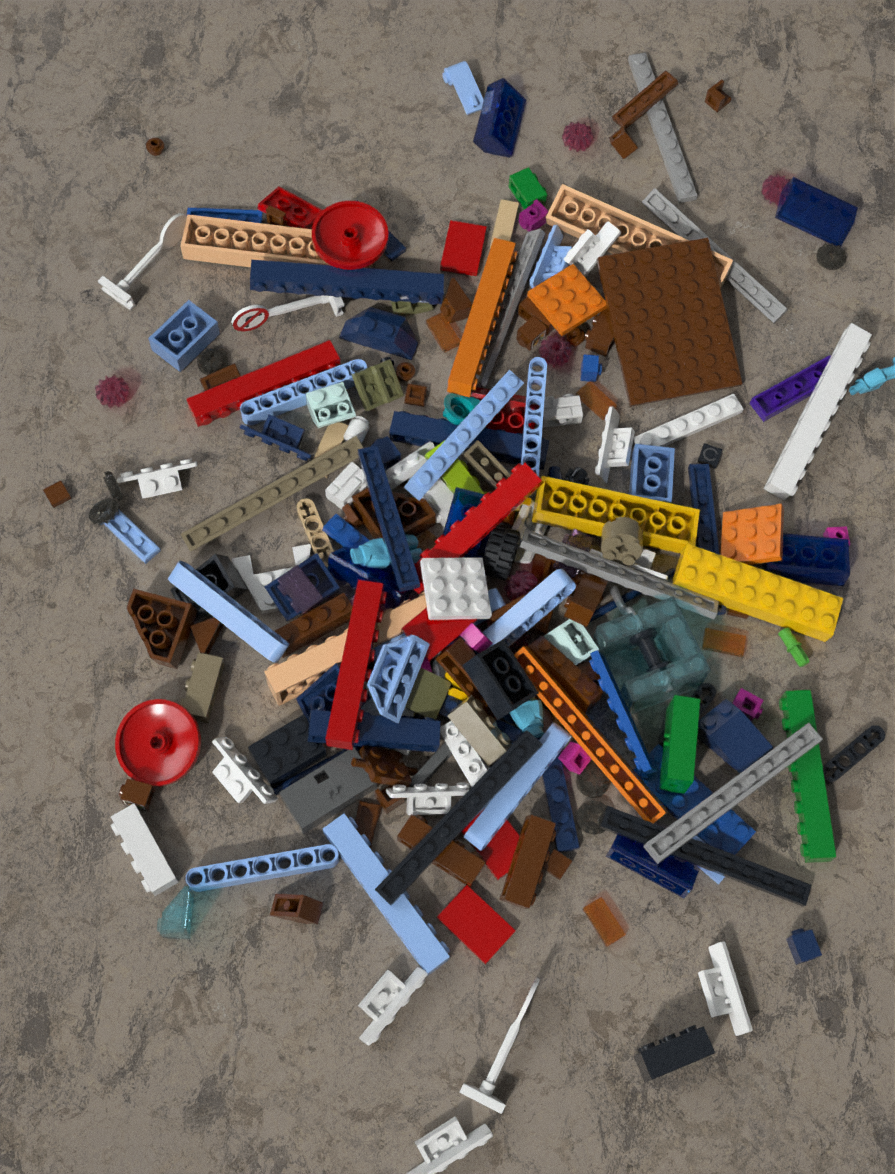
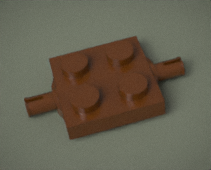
[351,745,418,787]

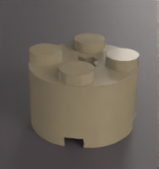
[601,517,643,566]

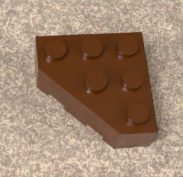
[352,488,436,541]
[126,588,198,669]

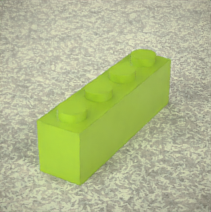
[424,440,487,511]

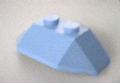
[367,635,430,723]

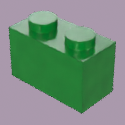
[508,167,548,210]

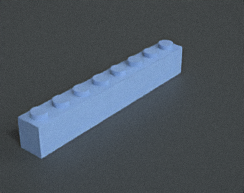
[404,369,524,501]
[323,814,450,976]

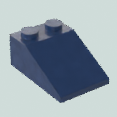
[264,553,340,622]
[296,663,371,721]
[697,699,773,773]

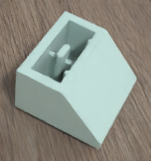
[306,382,356,428]
[544,619,599,665]

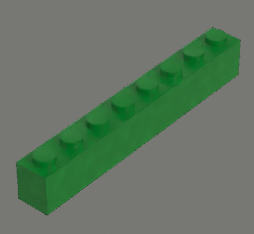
[779,690,836,863]

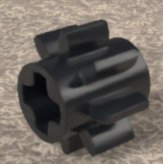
[564,467,590,485]

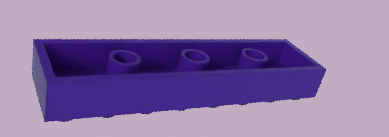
[749,355,831,422]

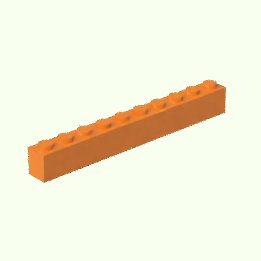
[447,238,518,397]
[514,646,668,823]

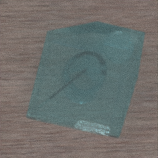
[157,886,195,940]

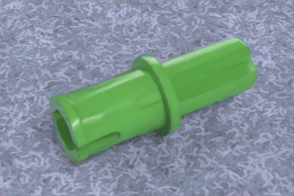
[778,627,810,667]

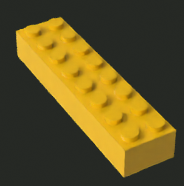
[532,476,700,554]
[672,544,843,642]

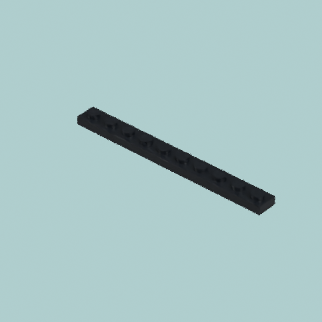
[375,730,543,906]
[599,806,811,907]

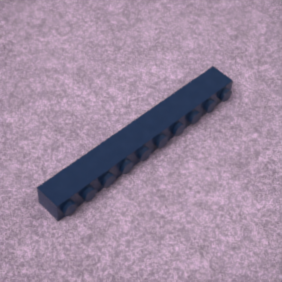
[250,259,444,305]

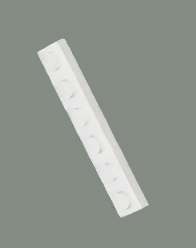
[633,394,743,447]

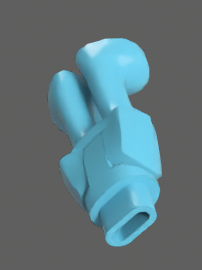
[849,357,895,395]
[350,534,422,569]
[510,696,544,738]

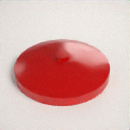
[311,201,388,270]
[115,699,201,786]

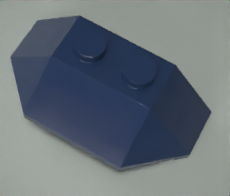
[339,307,418,360]

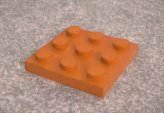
[527,264,607,336]
[721,504,784,565]

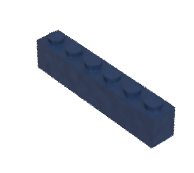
[308,708,441,752]

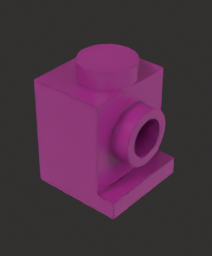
[518,199,549,232]
[732,688,764,721]

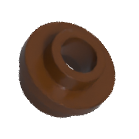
[146,138,165,156]
[567,328,585,346]
[396,362,415,381]

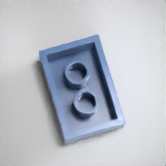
[148,300,220,372]
[629,444,675,503]

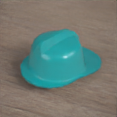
[443,393,480,425]

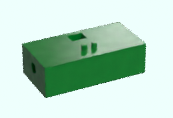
[659,695,700,794]

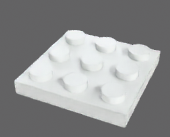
[420,558,492,620]

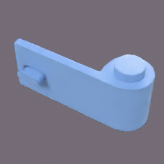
[442,61,487,115]

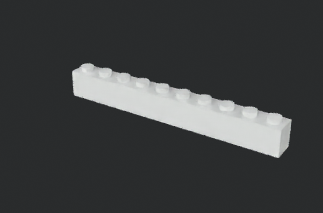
[763,323,872,500]

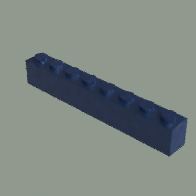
[389,411,550,470]

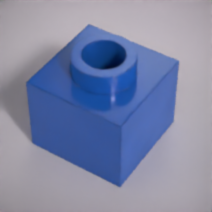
[580,354,602,382]

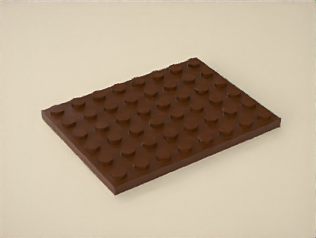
[596,237,742,407]

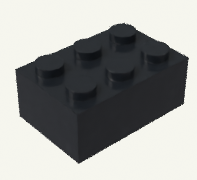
[462,639,539,720]
[248,714,327,788]
[634,1024,715,1083]

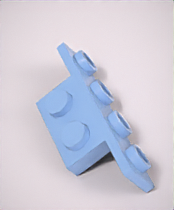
[530,225,572,288]

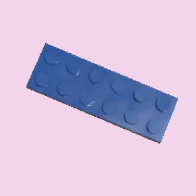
[589,650,656,775]
[634,744,756,855]

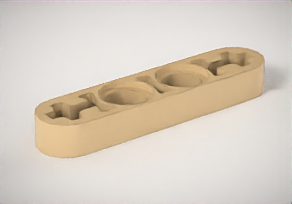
[297,498,337,570]

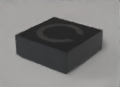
[697,443,723,469]

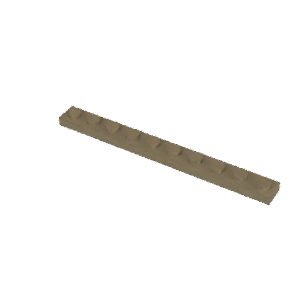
[180,436,363,552]

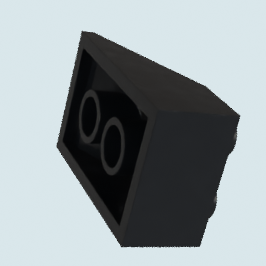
[170,553,247,622]

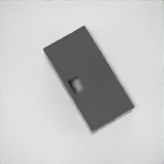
[279,747,377,834]

